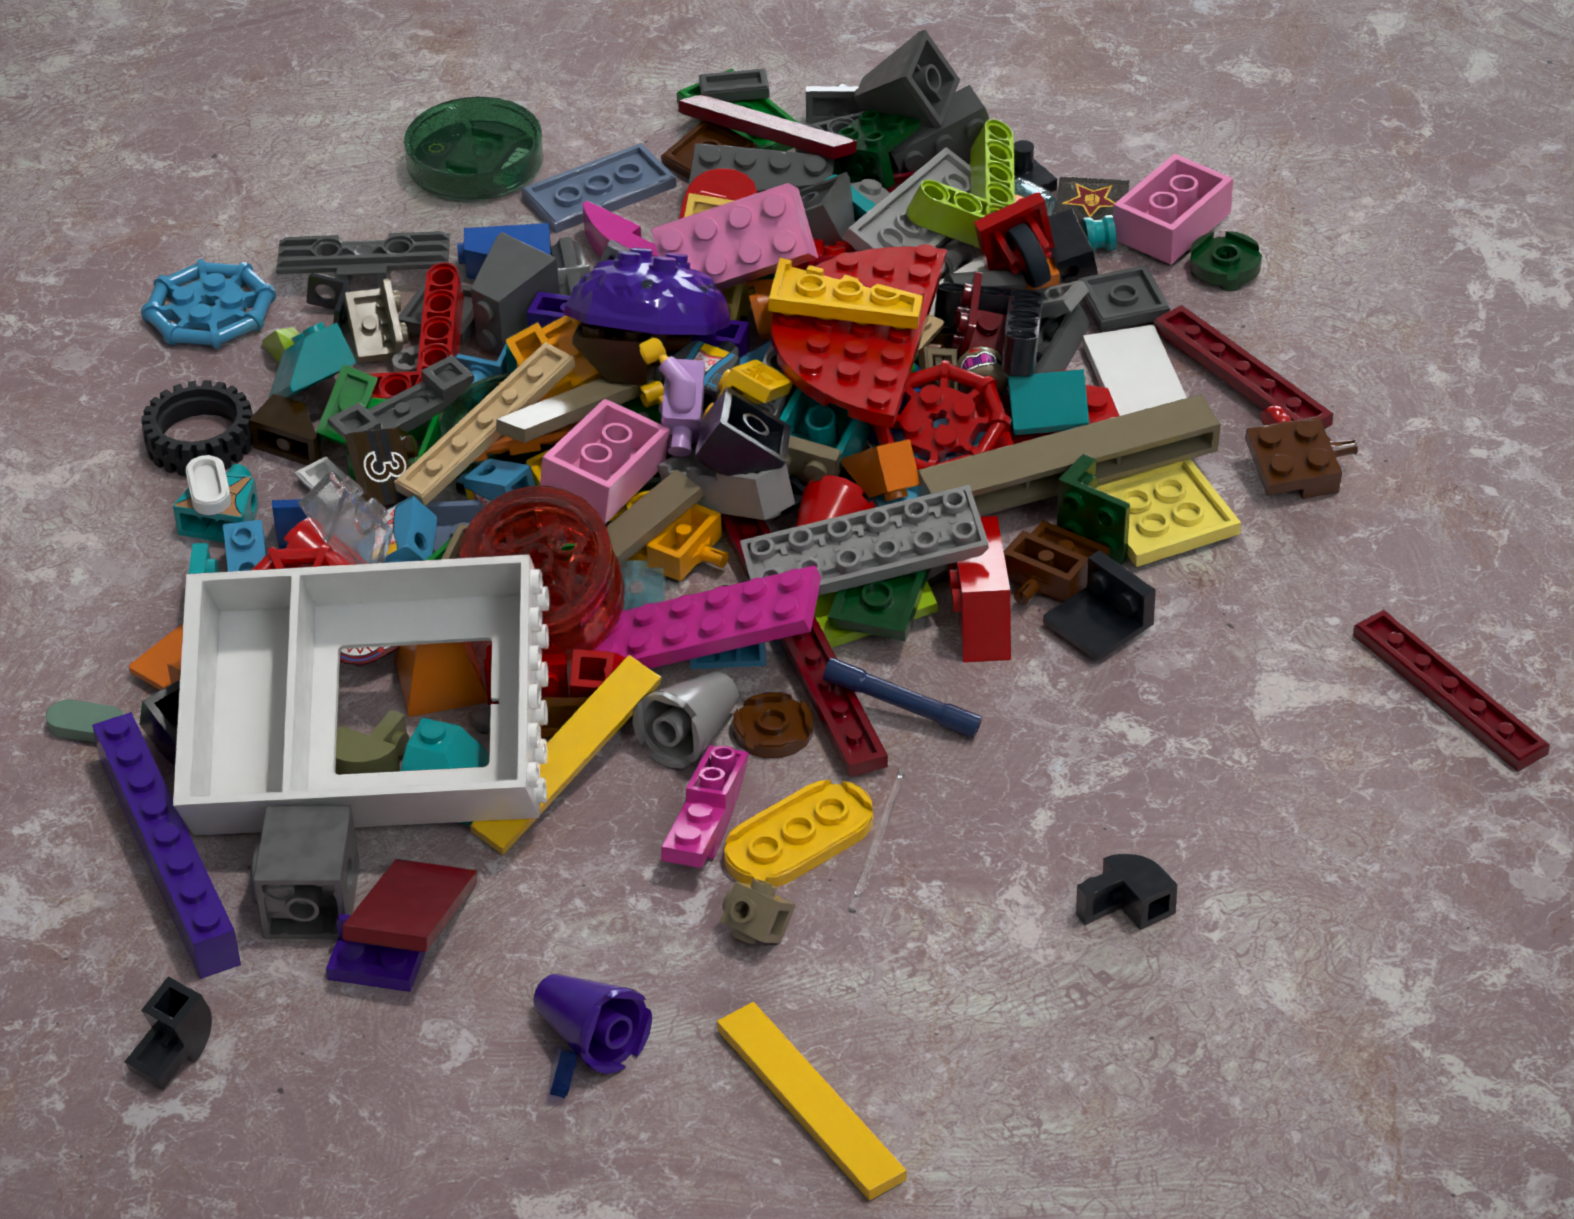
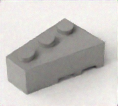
[657,444,795,520]

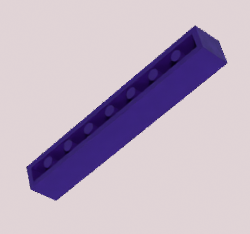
[92,712,241,979]

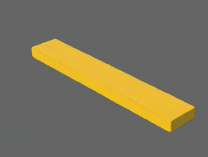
[470,655,661,855]
[717,1001,907,1201]

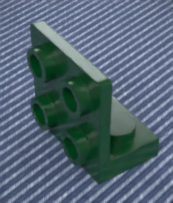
[834,110,921,190]
[1057,454,1130,565]

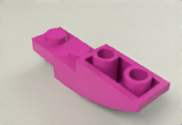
[582,201,658,258]
[661,745,749,868]

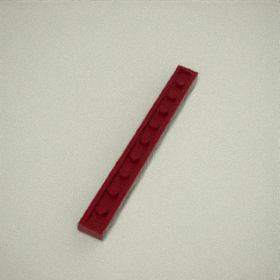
[721,514,888,777]

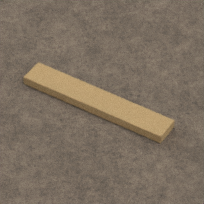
[394,342,575,506]

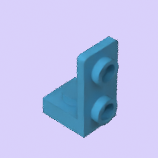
[223,519,267,572]

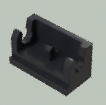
[1048,208,1098,283]

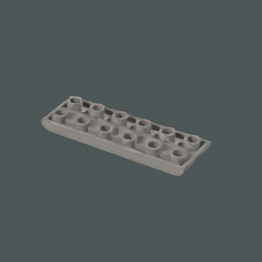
[740,485,989,596]

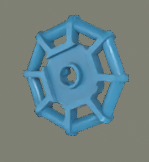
[141,259,276,349]

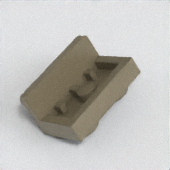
[344,278,408,364]
[786,435,843,483]

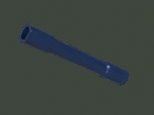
[823,657,983,739]

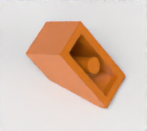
[841,439,921,502]

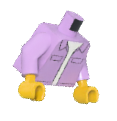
[639,338,705,457]

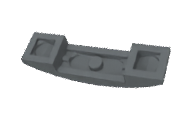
[328,355,474,440]

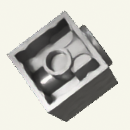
[251,805,360,939]

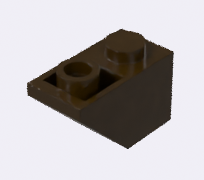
[572,323,653,385]

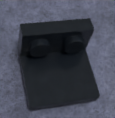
[1043,550,1156,661]

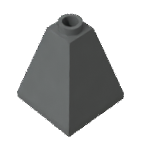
[854,30,960,128]

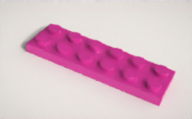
[591,565,821,669]

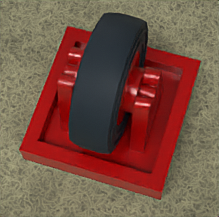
[974,191,1055,288]

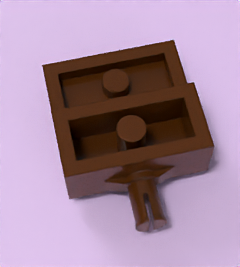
[1245,416,1358,499]
[1004,520,1110,605]

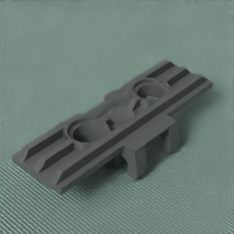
[276,231,450,292]

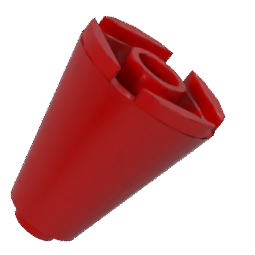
[795,475,876,527]

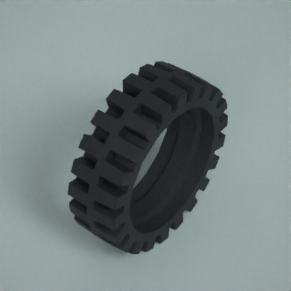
[141,380,253,476]

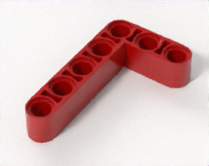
[366,262,464,418]

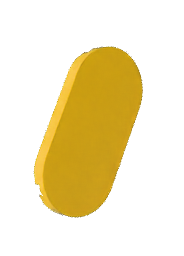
[724,780,874,887]

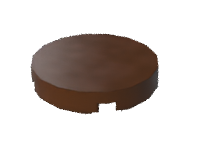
[733,692,813,758]

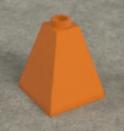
[395,641,488,717]

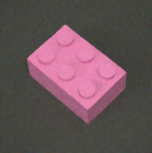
[1113,153,1233,265]
[539,399,670,524]

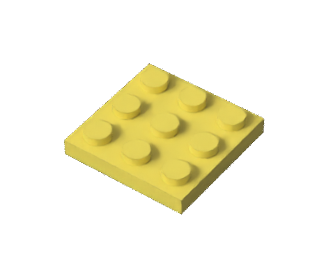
[1097,459,1241,567]

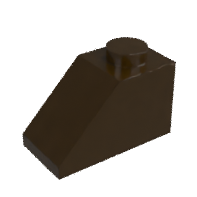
[249,394,320,466]

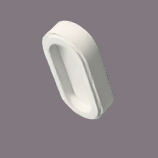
[186,455,231,515]

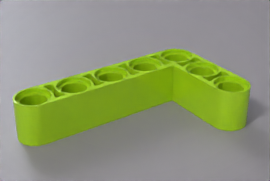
[906,119,1015,248]

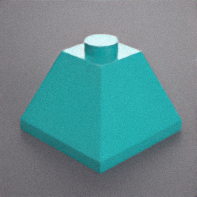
[401,717,490,826]

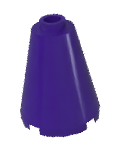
[533,974,652,1074]

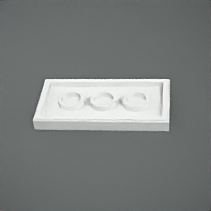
[1083,325,1187,416]

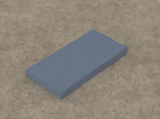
[521,143,677,233]

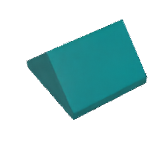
[1007,369,1089,435]

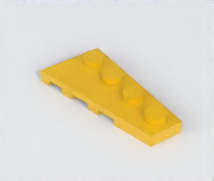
[768,257,923,329]

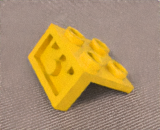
[701,359,793,422]

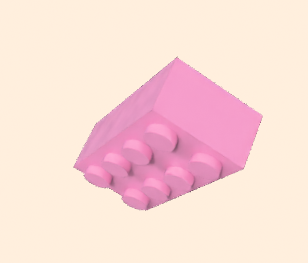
[651,183,818,291]

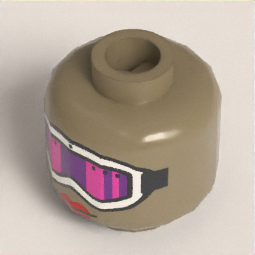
[957,346,1008,402]

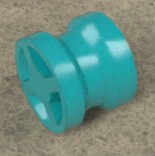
[1082,215,1116,252]

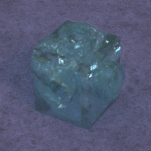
[608,560,666,610]

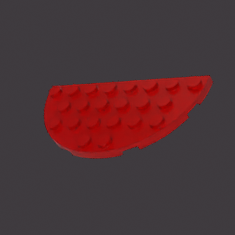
[771,244,947,428]

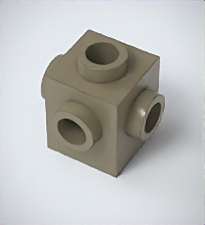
[720,878,796,944]

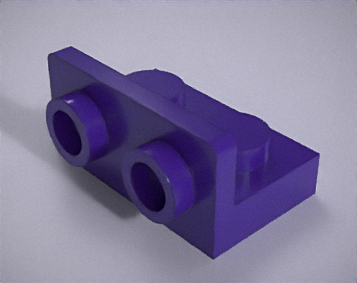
[326,914,425,992]

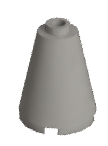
[633,672,739,769]

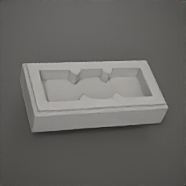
[1034,280,1089,319]

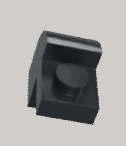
[1076,854,1178,930]
[124,976,212,1089]

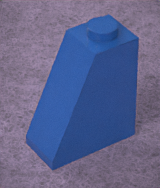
[457,223,551,280]

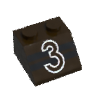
[345,427,418,515]

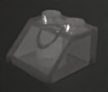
[298,470,394,565]

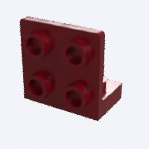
[950,271,1007,360]

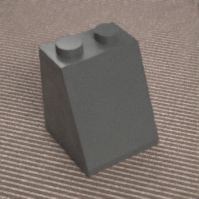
[471,232,560,357]

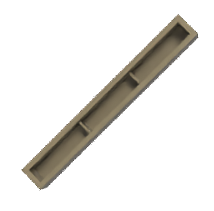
[917,394,1221,516]

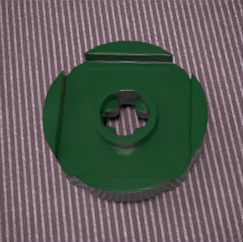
[1190,231,1262,291]

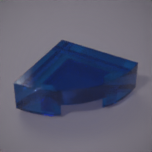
[549,1046,578,1098]

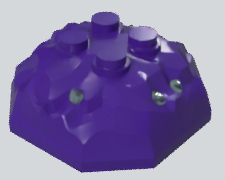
[564,248,730,335]

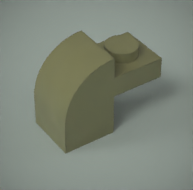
[335,710,409,775]

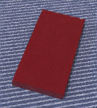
[343,859,477,952]

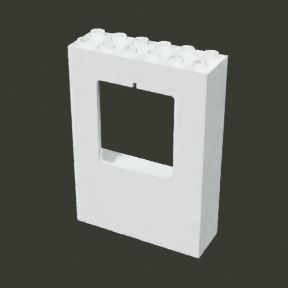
[173,555,549,836]

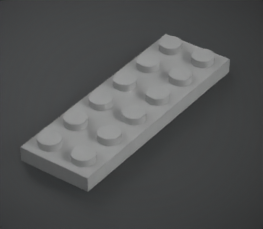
[843,147,971,252]

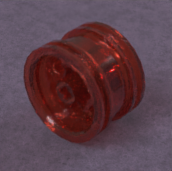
[459,486,625,663]

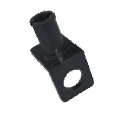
[306,273,350,329]

